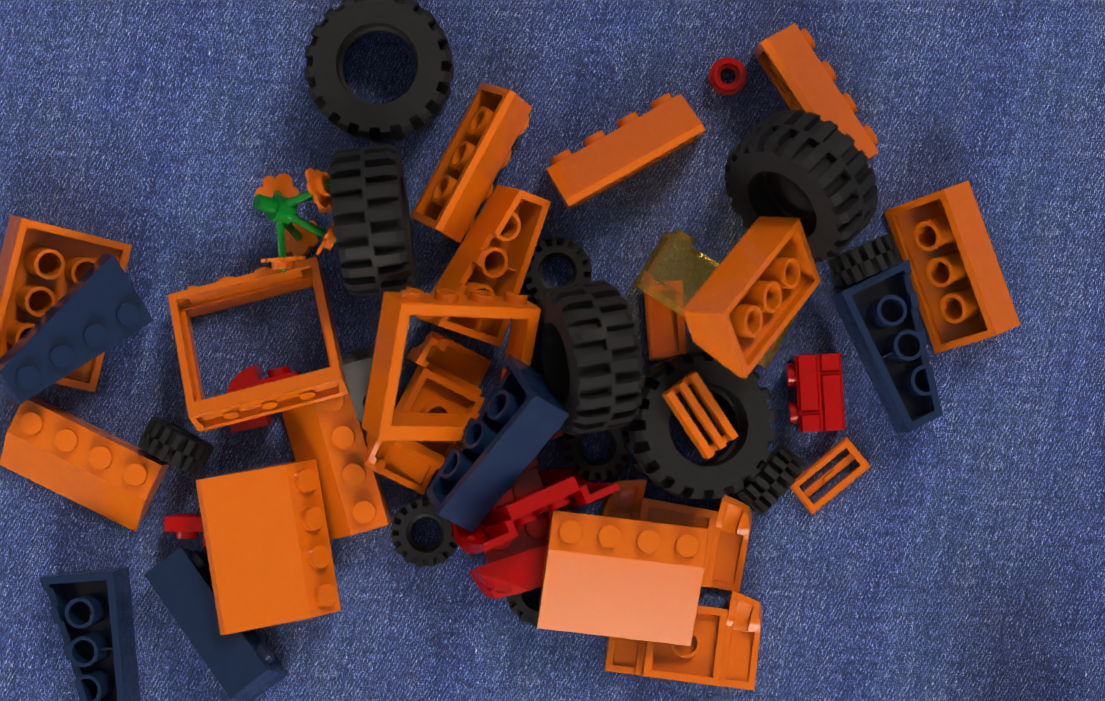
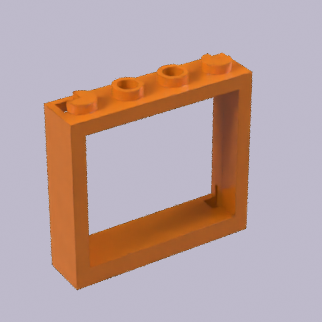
[168,256,349,432]
[361,287,541,441]

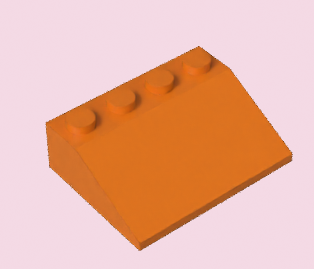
[0,215,132,392]
[195,459,341,635]
[537,510,708,646]

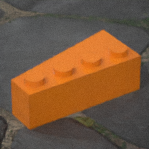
[416,184,551,347]

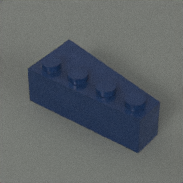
[426,354,570,532]
[39,567,140,701]

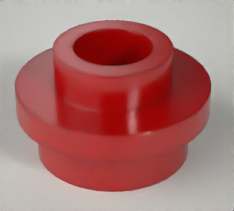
[709,57,747,96]

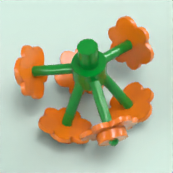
[253,168,337,273]

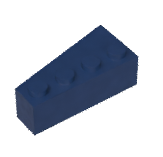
[0,254,154,404]
[830,259,943,433]
[144,547,288,701]

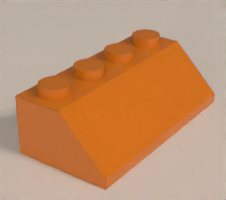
[753,23,879,159]
[410,82,532,243]
[546,93,706,211]
[884,180,1021,354]
[682,216,821,378]
[282,393,392,540]
[0,396,169,532]

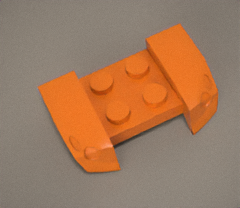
[363,331,492,495]
[600,479,753,593]
[604,591,762,691]

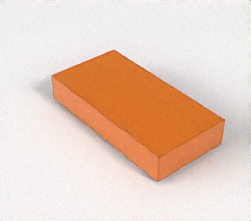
[643,282,687,361]

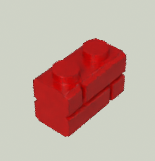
[785,353,846,432]

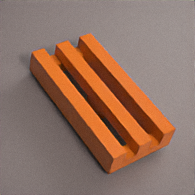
[661,372,738,459]
[789,436,871,515]

